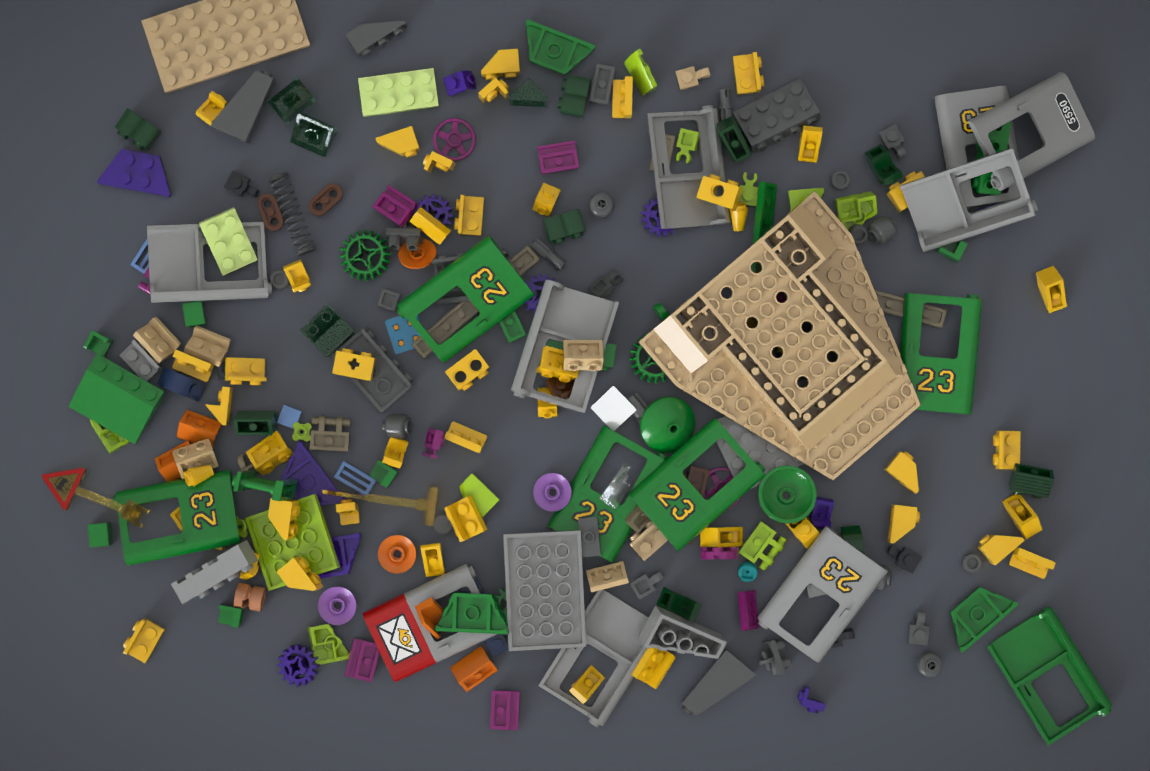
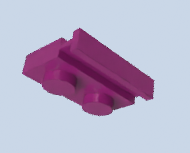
[537,140,579,175]
[372,185,419,228]
[422,428,445,459]
[344,638,380,682]
[490,690,520,730]

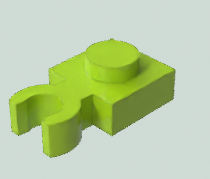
[676,128,700,164]
[739,172,758,207]

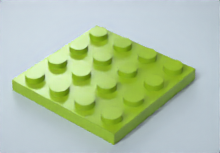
[245,494,340,591]

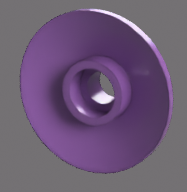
[533,473,572,512]
[318,587,357,625]

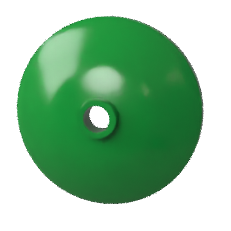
[640,396,695,453]
[758,465,817,524]

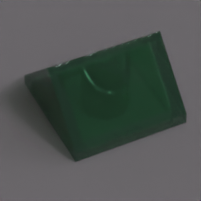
[268,78,316,125]
[509,78,548,108]
[290,111,337,157]

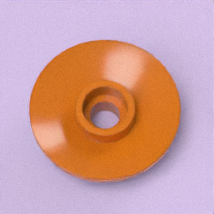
[398,238,436,269]
[378,535,416,574]

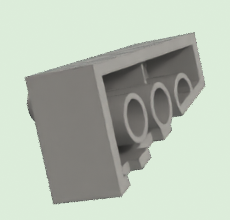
[171,540,258,604]
[638,605,727,659]

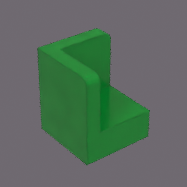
[936,240,968,262]
[182,301,208,328]
[83,330,114,357]
[370,459,398,488]
[88,522,113,548]
[218,604,244,628]

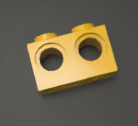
[445,349,490,391]

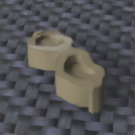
[237,453,254,471]

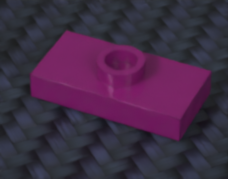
[738,590,759,631]

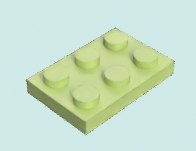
[199,207,258,275]

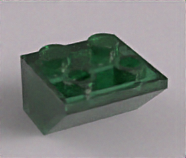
[300,303,356,359]

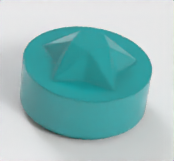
[738,562,757,582]

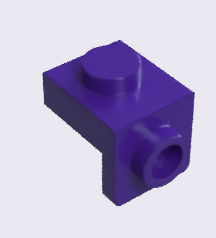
[443,70,476,96]
[810,497,834,529]
[797,685,826,713]

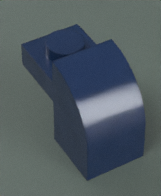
[157,366,206,402]

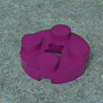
[700,547,739,559]

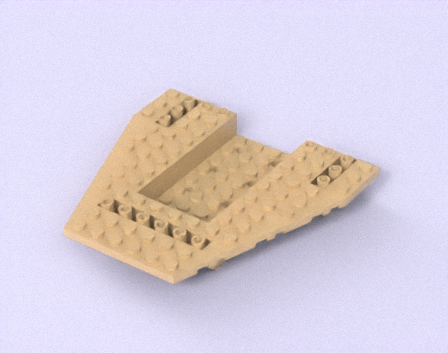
[639,191,921,480]

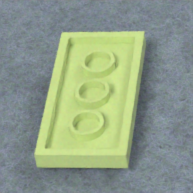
[358,68,439,117]

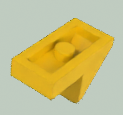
[798,126,823,163]
[205,386,233,426]
[420,543,445,577]
[569,665,605,704]

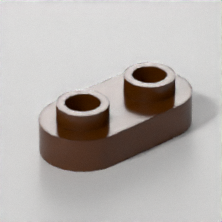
[309,184,343,216]
[257,194,284,231]

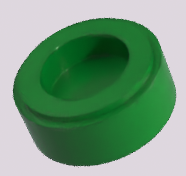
[652,303,669,321]

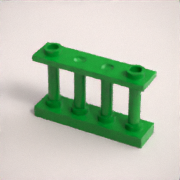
[232,470,298,501]

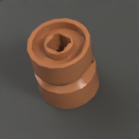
[234,582,266,612]

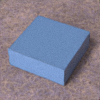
[277,405,302,429]

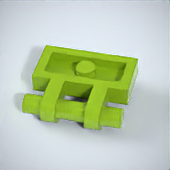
[739,521,787,571]

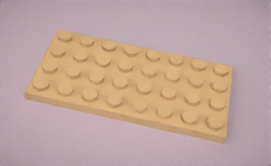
[141,0,311,94]

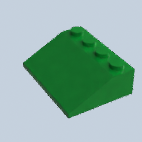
[68,354,166,445]

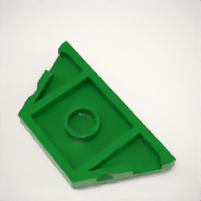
[526,19,596,76]
[950,587,1019,653]
[435,592,509,634]

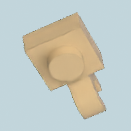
[675,66,710,91]

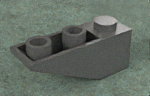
[345,20,407,57]

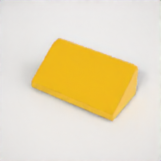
[409,207,451,245]

